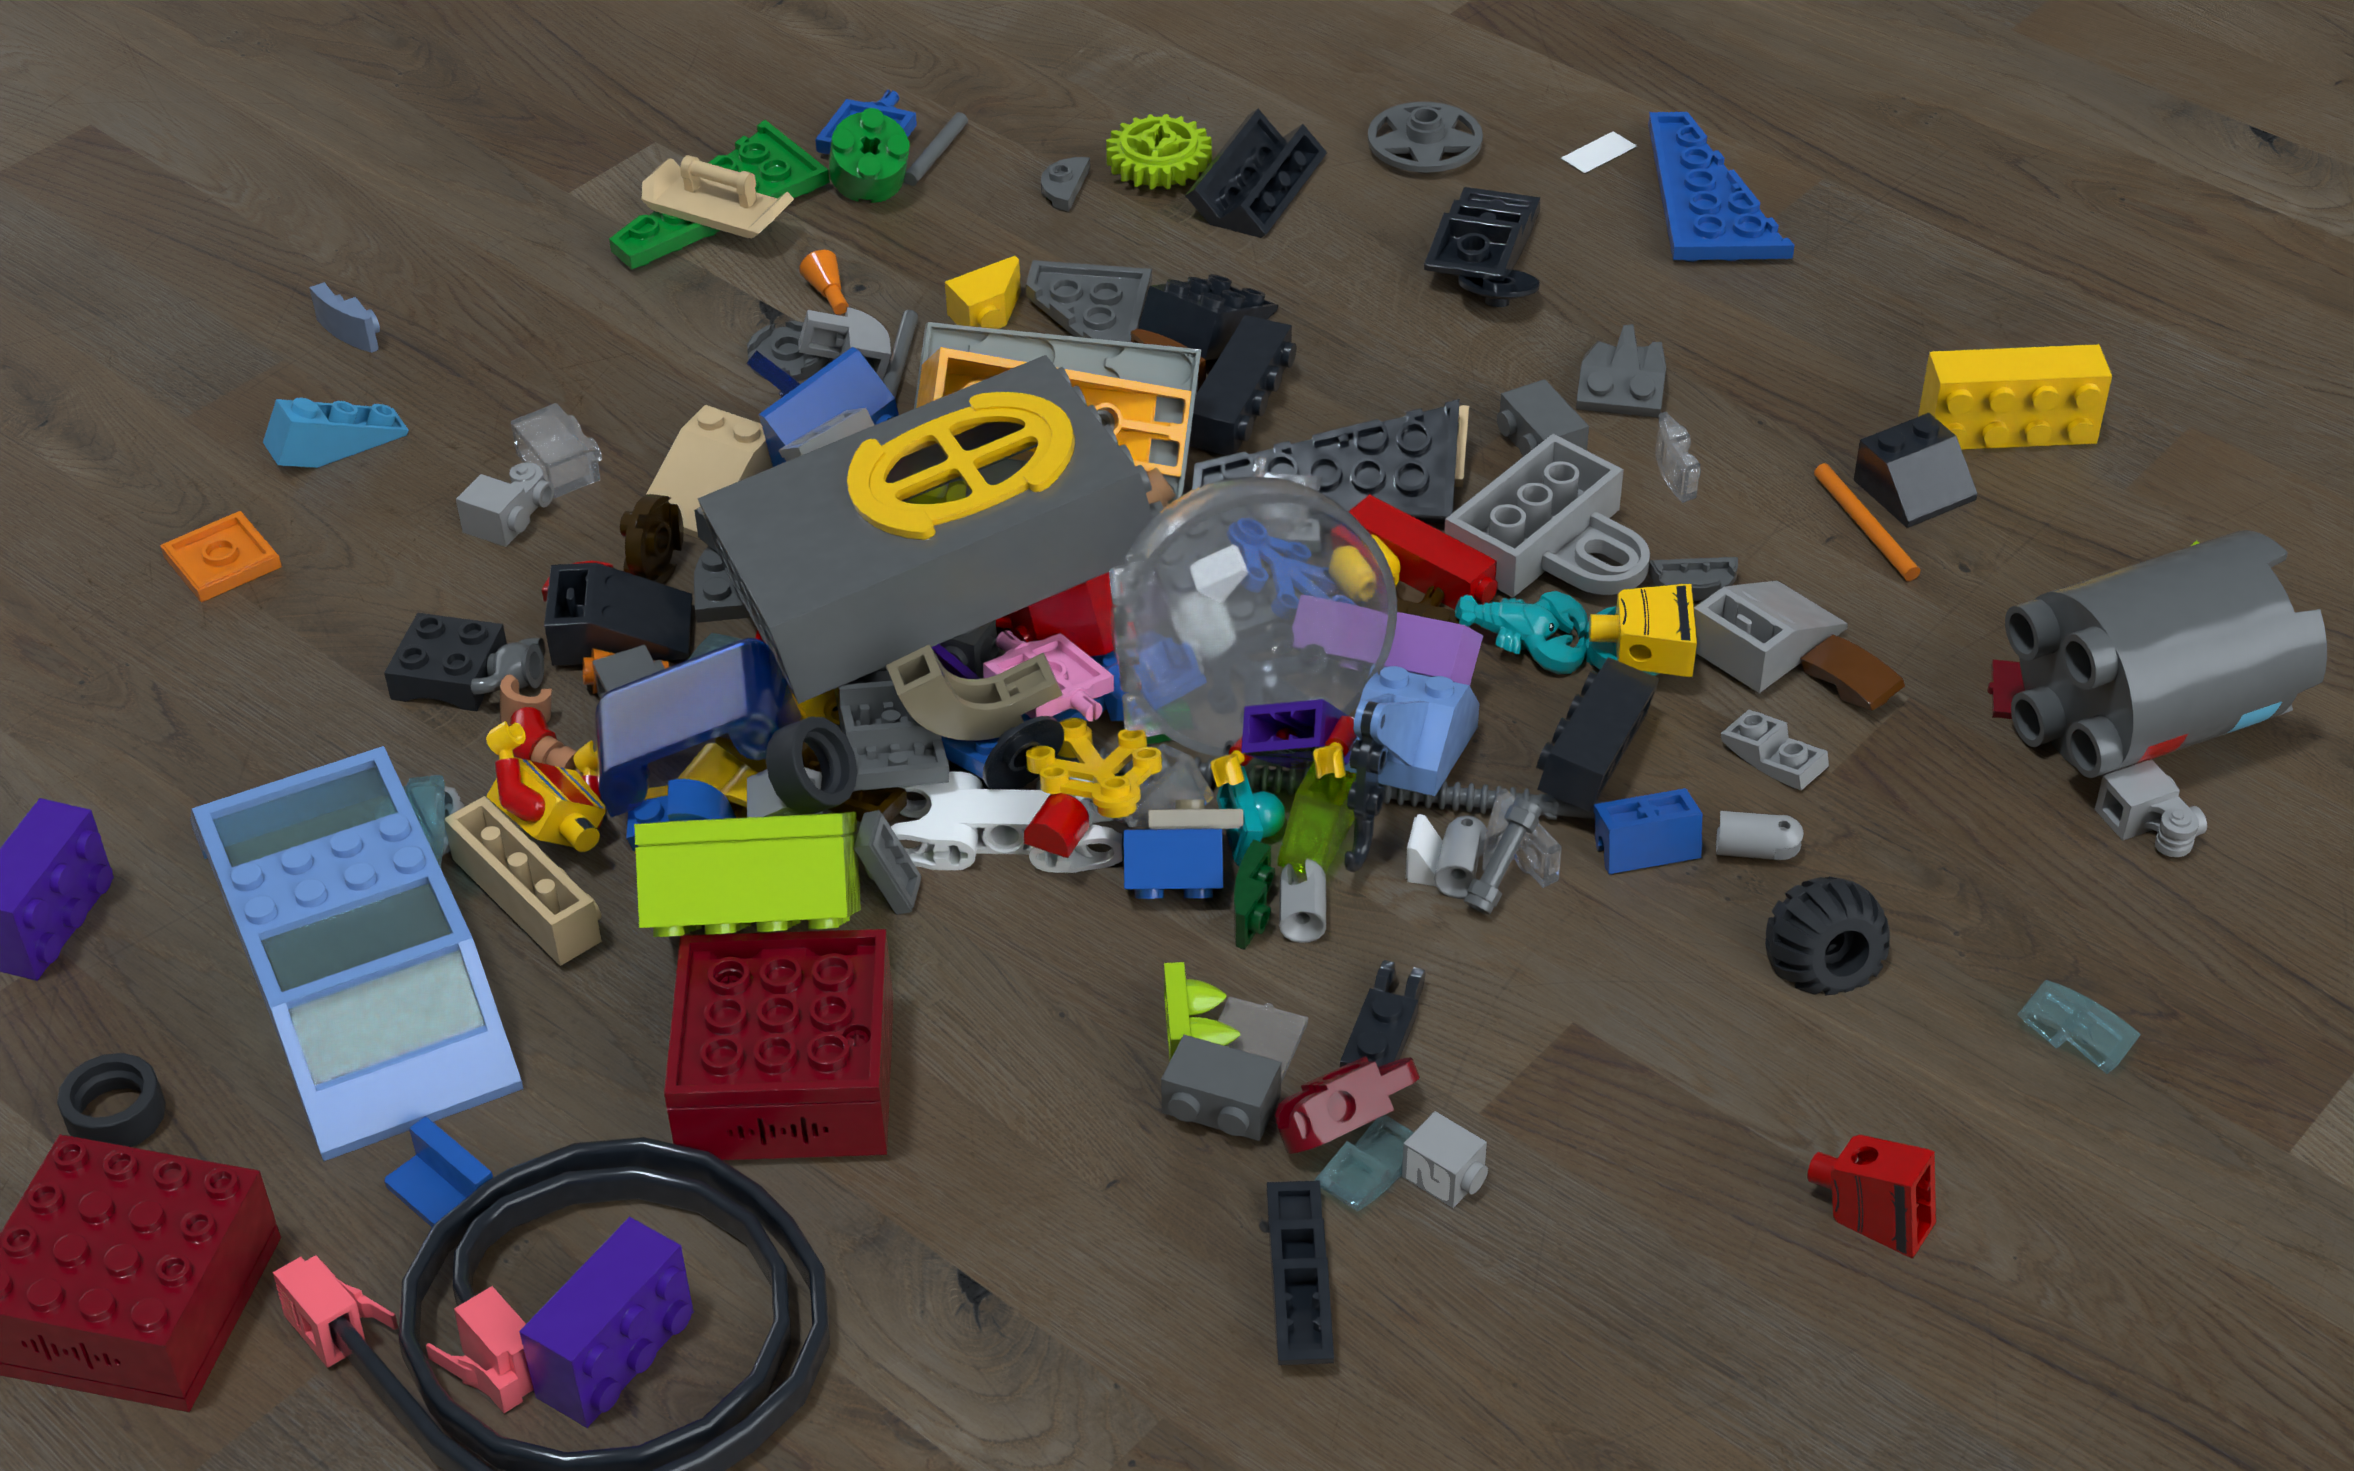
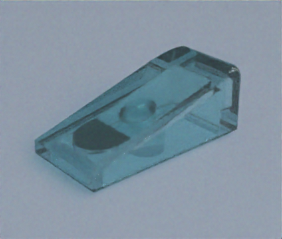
[406,775,445,868]

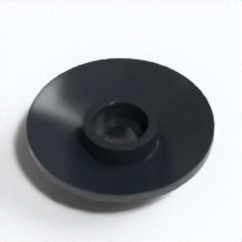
[1458,270,1540,307]
[983,716,1064,790]

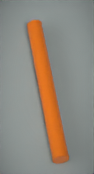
[1814,463,1920,581]

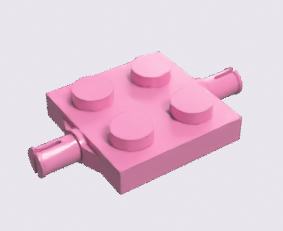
[983,630,1114,721]

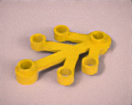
[1026,718,1162,818]

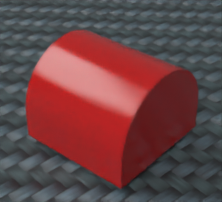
[1024,793,1090,858]

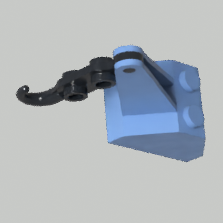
[1344,666,1480,872]

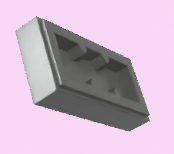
[854,810,922,915]

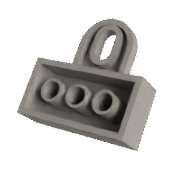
[1445,434,1650,598]

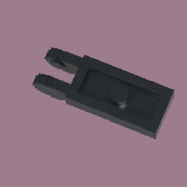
[1340,960,1426,1067]

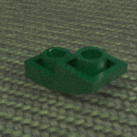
[1234,839,1275,950]

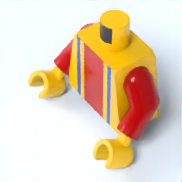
[486,721,612,852]

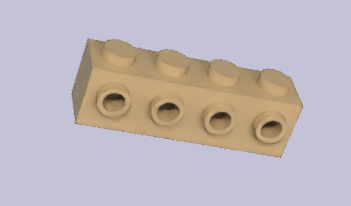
[443,796,602,966]

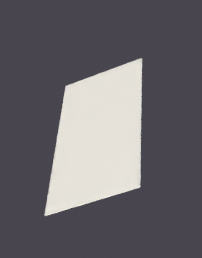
[1561,131,1637,173]

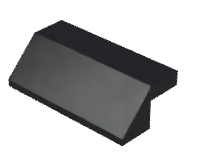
[1185,108,1327,238]

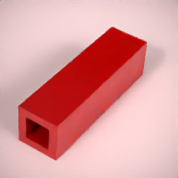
[1342,494,1498,610]

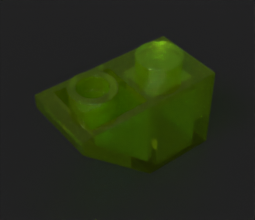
[1277,761,1356,874]

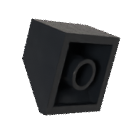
[1853,413,1978,528]

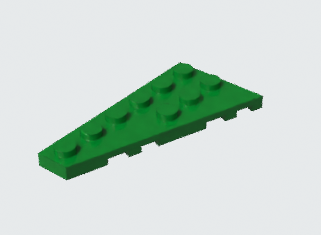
[609,120,830,270]

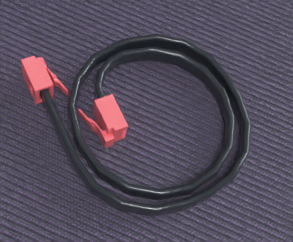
[273,1137,830,1471]

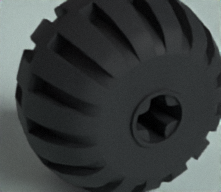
[1765,876,1890,996]

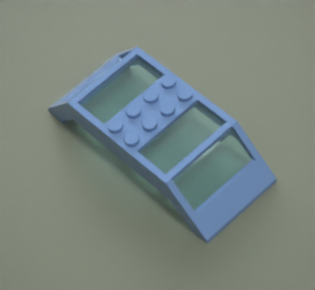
[190,746,524,1162]

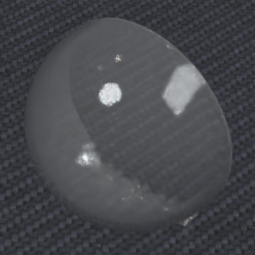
[1109,476,1397,757]

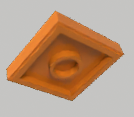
[160,511,282,603]

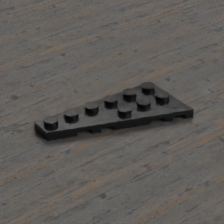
[1191,399,1460,524]

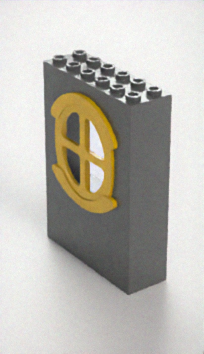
[697,355,1163,704]

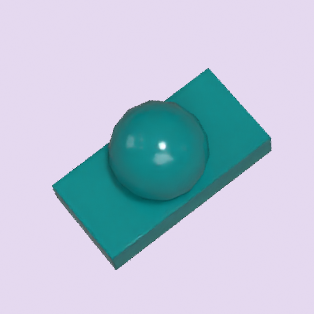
[1216,766,1285,866]

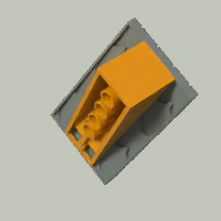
[914,322,1201,511]

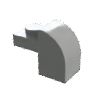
[798,307,891,381]

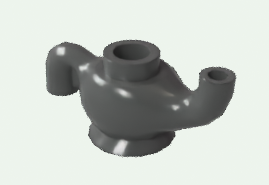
[471,638,545,694]

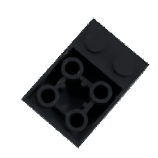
[1138,274,1278,360]
[544,563,693,666]

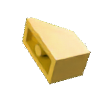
[945,256,1021,329]

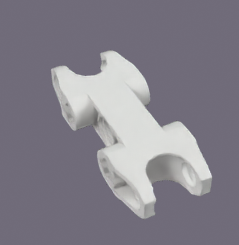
[891,772,1123,873]

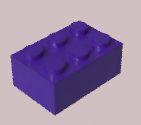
[0,798,114,981]
[519,1216,694,1428]

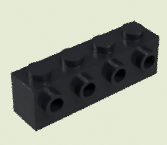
[1189,315,1297,455]
[1536,657,1660,812]

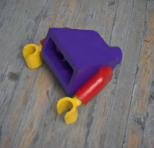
[1210,699,1358,787]

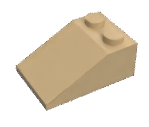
[646,405,773,539]

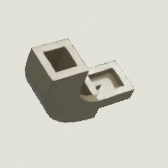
[886,644,1063,741]

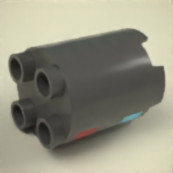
[2005,530,2327,778]

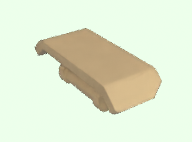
[641,155,794,238]

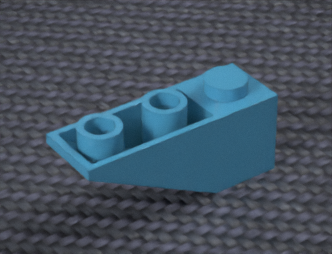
[263,398,409,468]

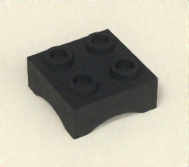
[384,613,507,711]

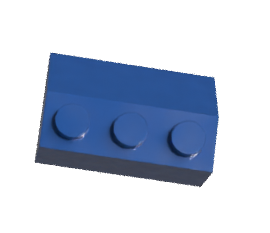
[759,347,899,467]

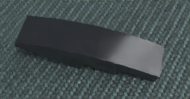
[1266,1180,1334,1365]

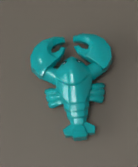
[1455,591,1589,674]

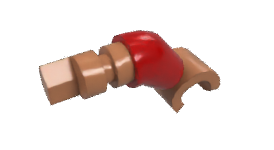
[500,674,602,778]

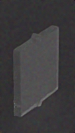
[1218,997,1308,1083]

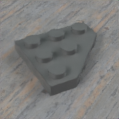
[1026,260,1152,342]

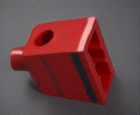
[1807,1134,1936,1258]

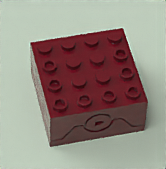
[664,929,894,1160]
[0,1134,281,1413]

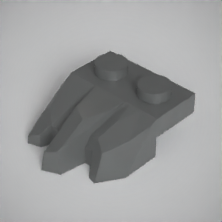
[1576,324,1667,418]

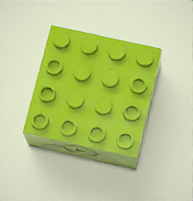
[634,812,861,937]

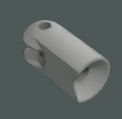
[1716,811,1804,860]
[1434,816,1487,898]
[1279,858,1326,943]

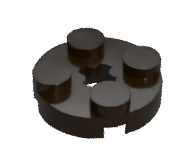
[620,494,684,583]

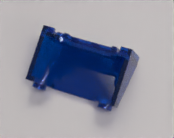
[595,638,802,818]

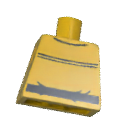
[1589,584,1697,677]

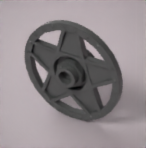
[1368,102,1483,173]

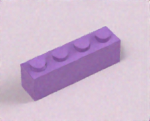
[1293,594,1483,686]

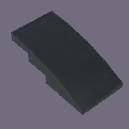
[1424,187,1540,282]

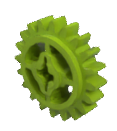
[1106,114,1212,189]

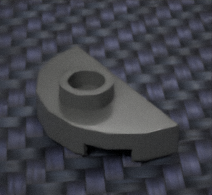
[1041,157,1090,212]
[1648,557,1738,601]

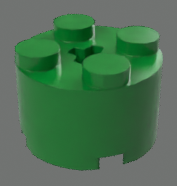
[829,108,910,203]

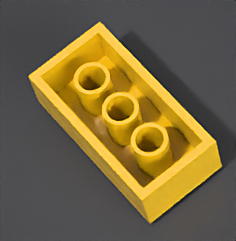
[1918,344,2112,449]

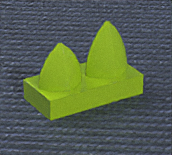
[1164,962,1241,1062]

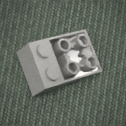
[1694,581,1848,693]

